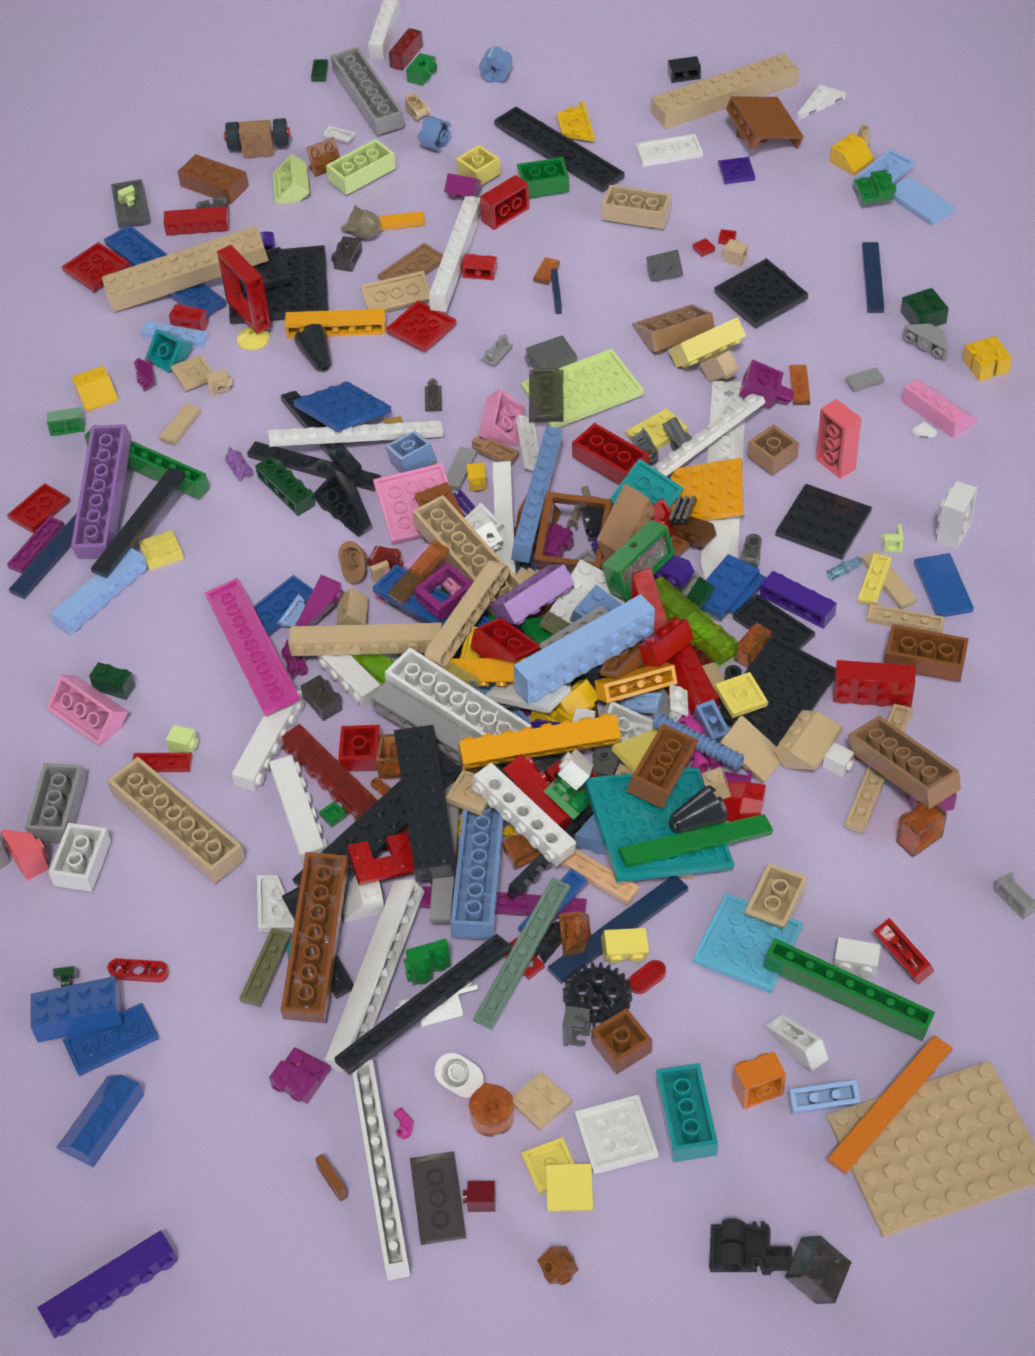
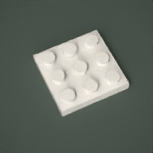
[575,1095,659,1175]

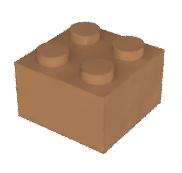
[747,424,799,475]

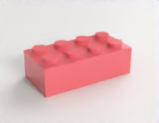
[816,399,862,479]

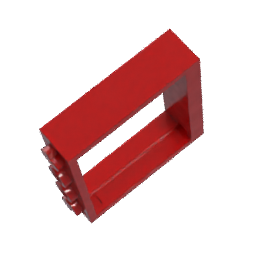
[217,244,271,334]

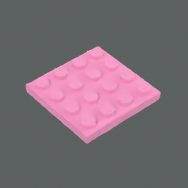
[373,463,450,544]

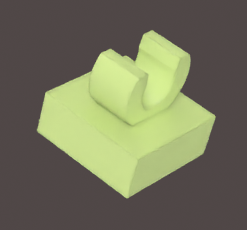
[118,185,135,207]

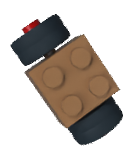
[224,118,290,158]

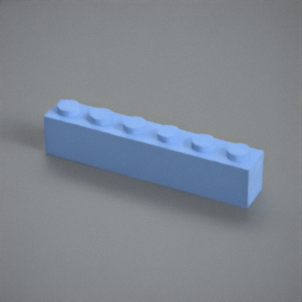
[50,548,148,635]

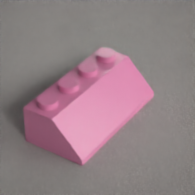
[902,379,978,438]
[46,675,128,746]

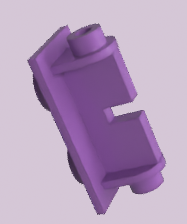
[225,446,253,482]

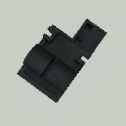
[709,1218,793,1275]

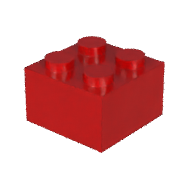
[338,724,384,772]

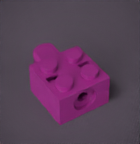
[739,359,794,408]

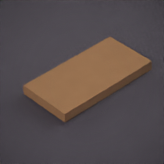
[378,243,443,280]

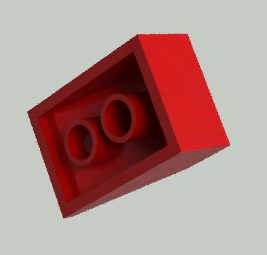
[470,617,541,662]

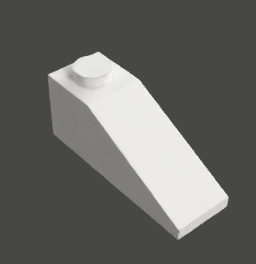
[766,1014,828,1071]

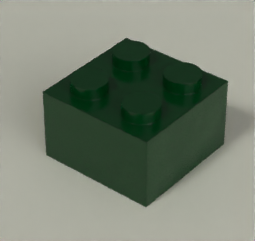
[901,288,949,326]

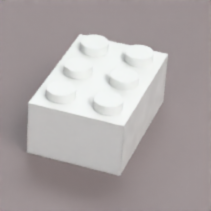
[935,481,978,550]
[48,823,111,892]

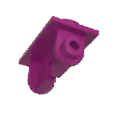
[134,358,154,392]
[281,639,308,680]

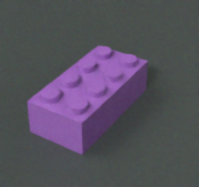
[489,564,575,625]

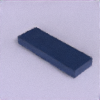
[551,268,562,314]

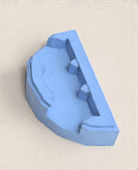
[277,594,305,627]

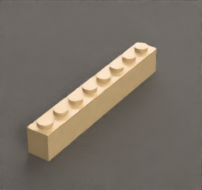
[288,623,442,656]

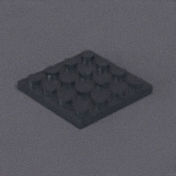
[714,258,808,328]
[775,484,872,560]

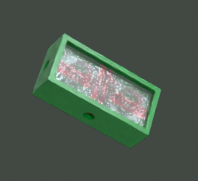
[602,519,674,600]

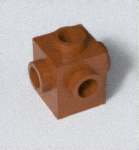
[537,1246,579,1285]

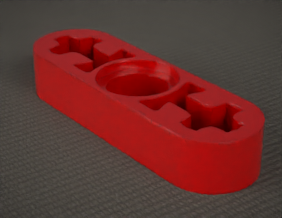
[107,958,169,983]

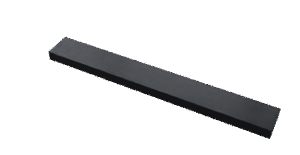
[91,467,186,578]

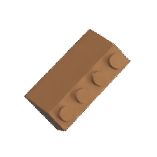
[597,484,654,560]

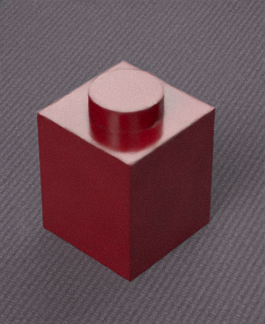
[463,1181,496,1212]

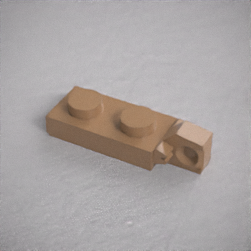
[472,436,519,465]

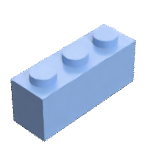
[788,1080,860,1115]

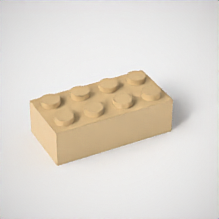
[602,185,672,229]

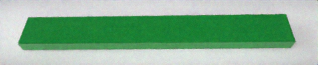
[618,814,773,868]

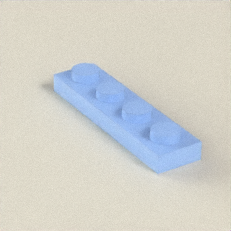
[141,321,209,348]

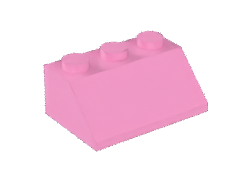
[478,388,525,446]

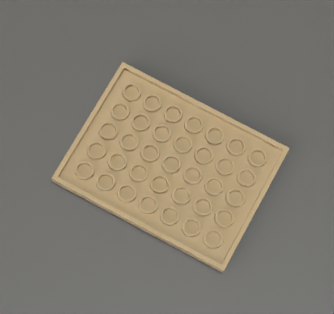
[826,1061,1035,1238]

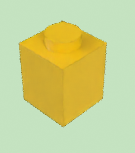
[467,462,487,492]

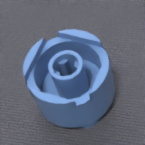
[479,46,513,82]
[417,116,451,152]

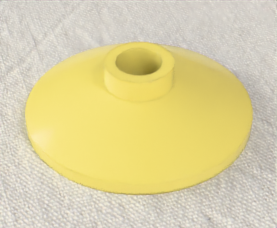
[237,327,270,350]

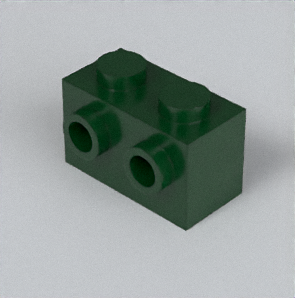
[89,662,136,700]

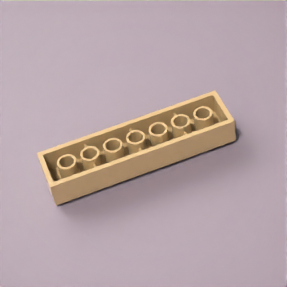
[412,495,522,619]
[107,757,245,884]

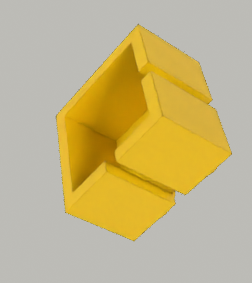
[962,335,1012,382]

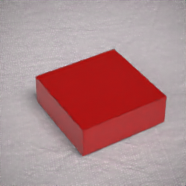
[718,229,737,245]
[692,238,715,257]

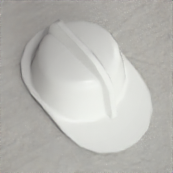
[435,1053,484,1098]

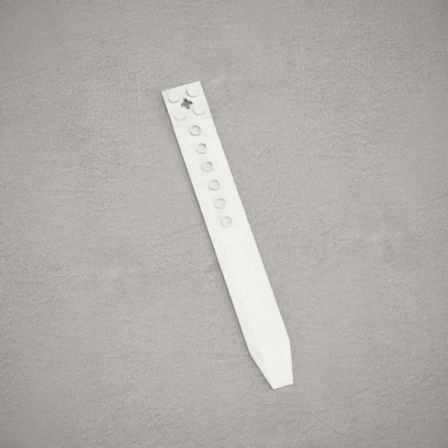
[700,381,745,579]

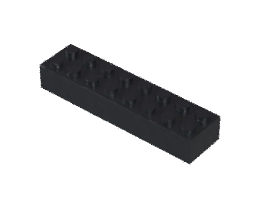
[394,725,456,882]

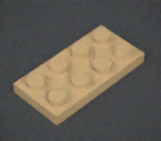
[360,271,430,312]

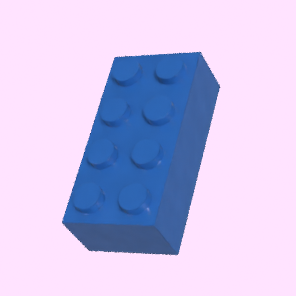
[30,976,122,1043]

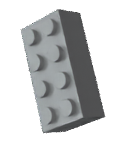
[25,763,87,843]

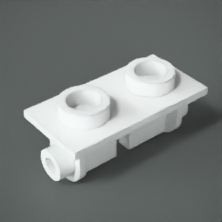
[668,684,688,721]

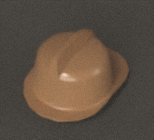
[338,541,368,584]

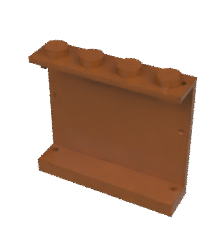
[726,96,804,149]

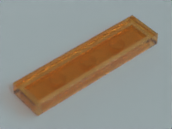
[388,540,450,605]

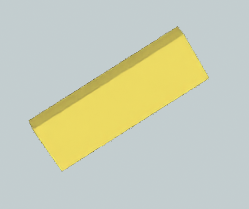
[857,554,892,605]

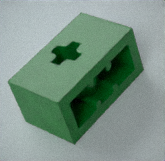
[406,53,437,86]

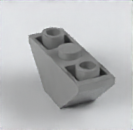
[903,324,948,362]

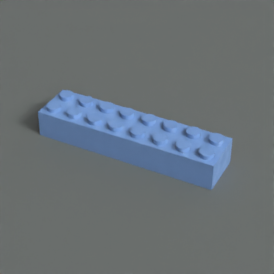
[451,801,506,940]

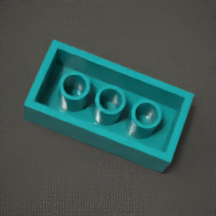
[656,1063,718,1162]

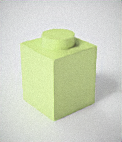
[166,725,199,753]

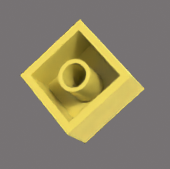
[456,145,501,185]

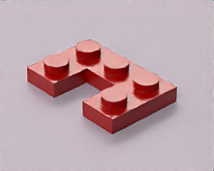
[347,833,414,885]

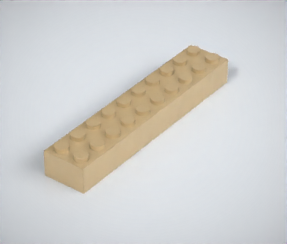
[651,53,799,129]
[102,225,269,312]

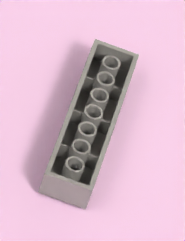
[331,47,404,136]

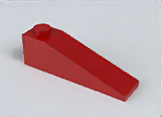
[631,568,668,632]
[722,781,766,822]

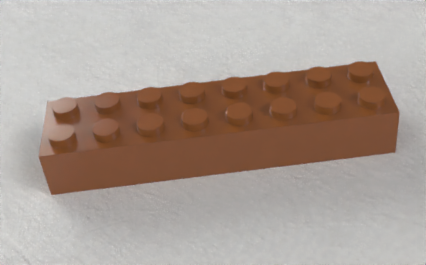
[281,852,349,1023]

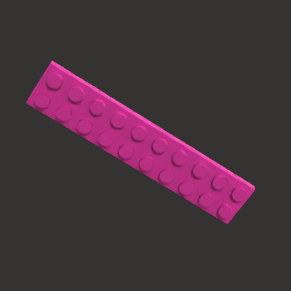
[204,578,300,716]

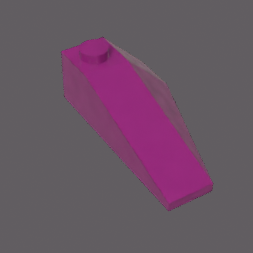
[288,574,344,639]

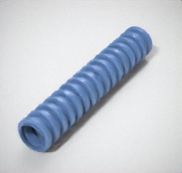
[653,713,744,770]

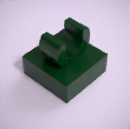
[53,966,79,987]

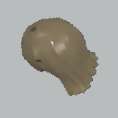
[341,205,381,239]

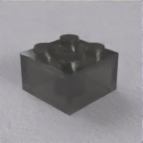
[784,1235,852,1304]

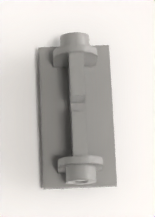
[481,334,513,366]

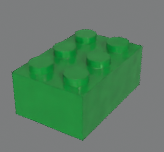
[517,157,569,198]

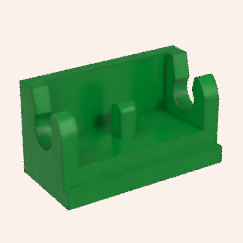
[47,407,85,437]

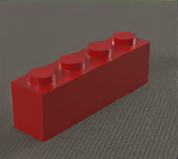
[163,206,229,236]

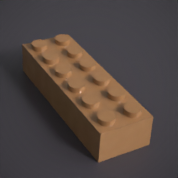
[848,716,961,809]

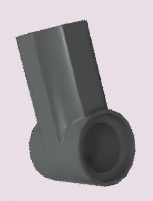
[662,417,692,451]

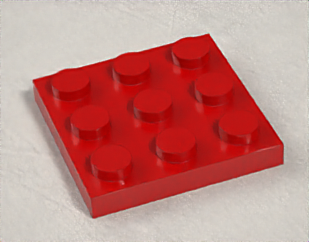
[62,242,131,292]
[386,300,457,352]

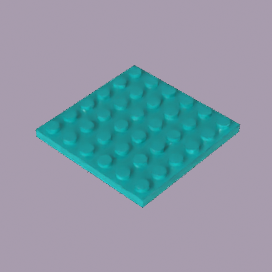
[584,767,735,882]

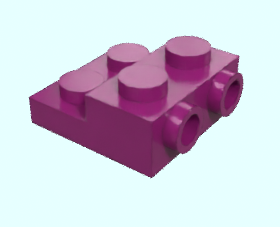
[269,1047,331,1104]

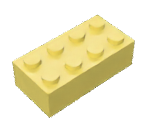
[668,317,746,369]

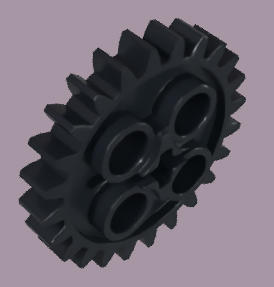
[563,962,632,1028]

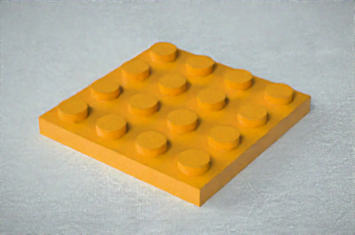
[671,457,744,521]

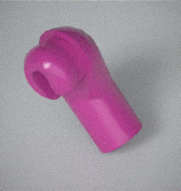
[394,1107,414,1139]

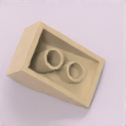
[745,863,808,929]

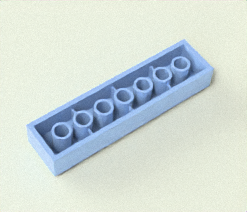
[514,594,655,705]

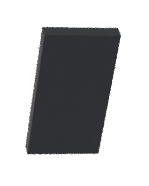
[733,594,815,649]

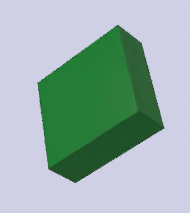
[319,801,347,828]

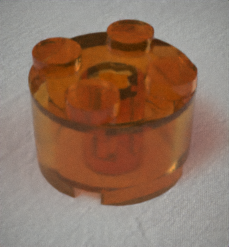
[469,1083,514,1137]

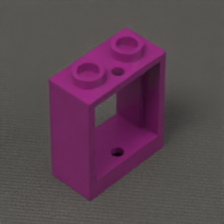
[414,563,473,622]

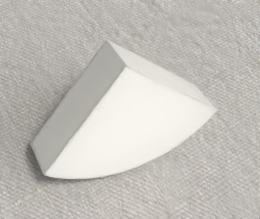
[911,422,937,438]

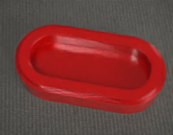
[629,960,666,994]

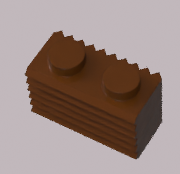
[672,516,717,548]

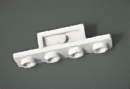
[394,982,478,1027]

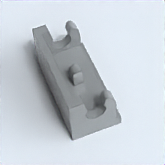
[994,872,1035,920]

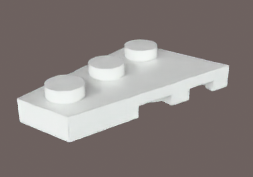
[257,875,295,932]

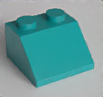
[145,329,193,373]

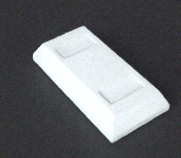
[322,126,356,145]

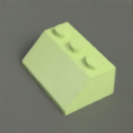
[273,153,309,204]

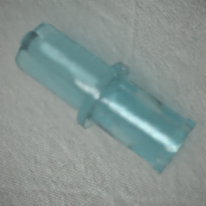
[826,556,862,581]

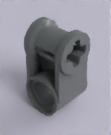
[629,427,659,462]
[740,534,762,568]

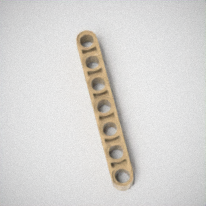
[425,560,510,667]

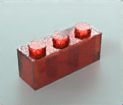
[388,28,423,71]

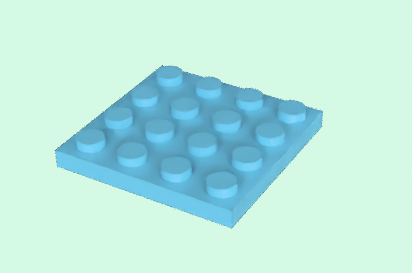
[693,893,804,994]

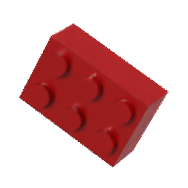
[480,175,529,230]

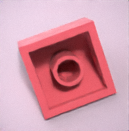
[0,829,49,881]

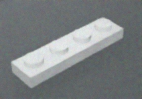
[515,415,539,471]

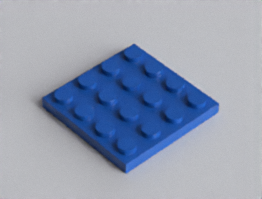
[294,381,391,432]

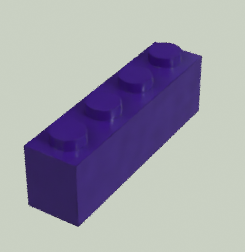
[760,571,837,629]

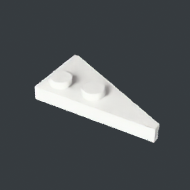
[797,84,846,120]

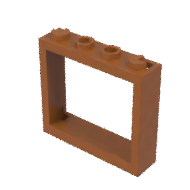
[534,492,613,571]

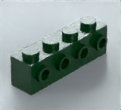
[255,455,315,516]

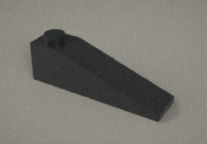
[314,471,372,537]

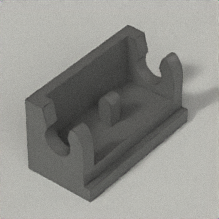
[562,1006,591,1047]

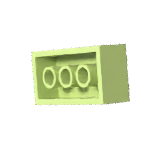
[326,139,396,195]

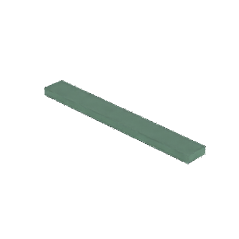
[473,877,571,1031]

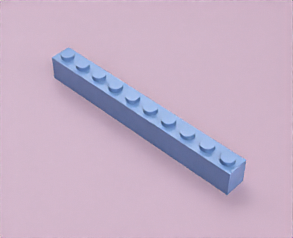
[511,426,563,563]

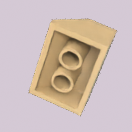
[774,710,843,770]

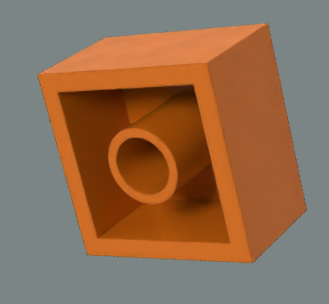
[732,1052,786,1110]

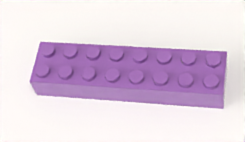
[71,424,132,558]

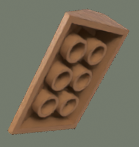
[632,304,715,353]

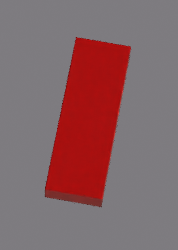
[132,752,193,773]

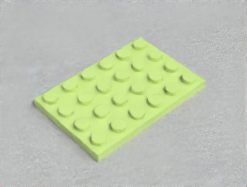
[521,348,644,428]

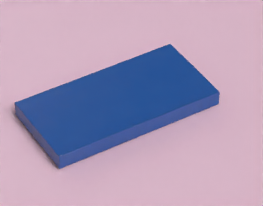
[914,553,974,617]
[253,575,313,637]
[63,1003,159,1077]

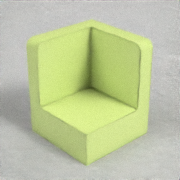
[881,524,904,553]

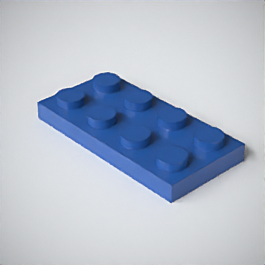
[701,554,760,620]

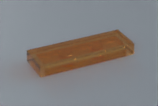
[789,365,810,405]

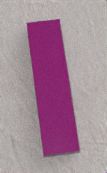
[7,516,65,574]

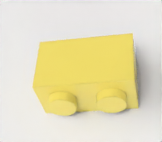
[601,928,649,964]

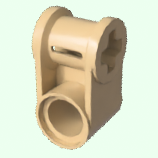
[405,94,430,121]

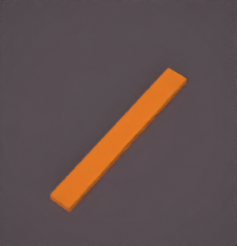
[827,1035,953,1175]

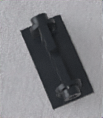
[534,919,569,963]

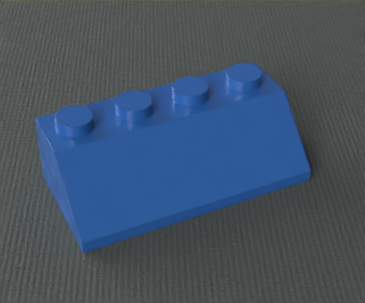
[57,1075,144,1168]

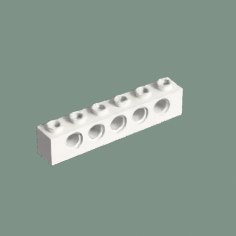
[472,763,576,866]

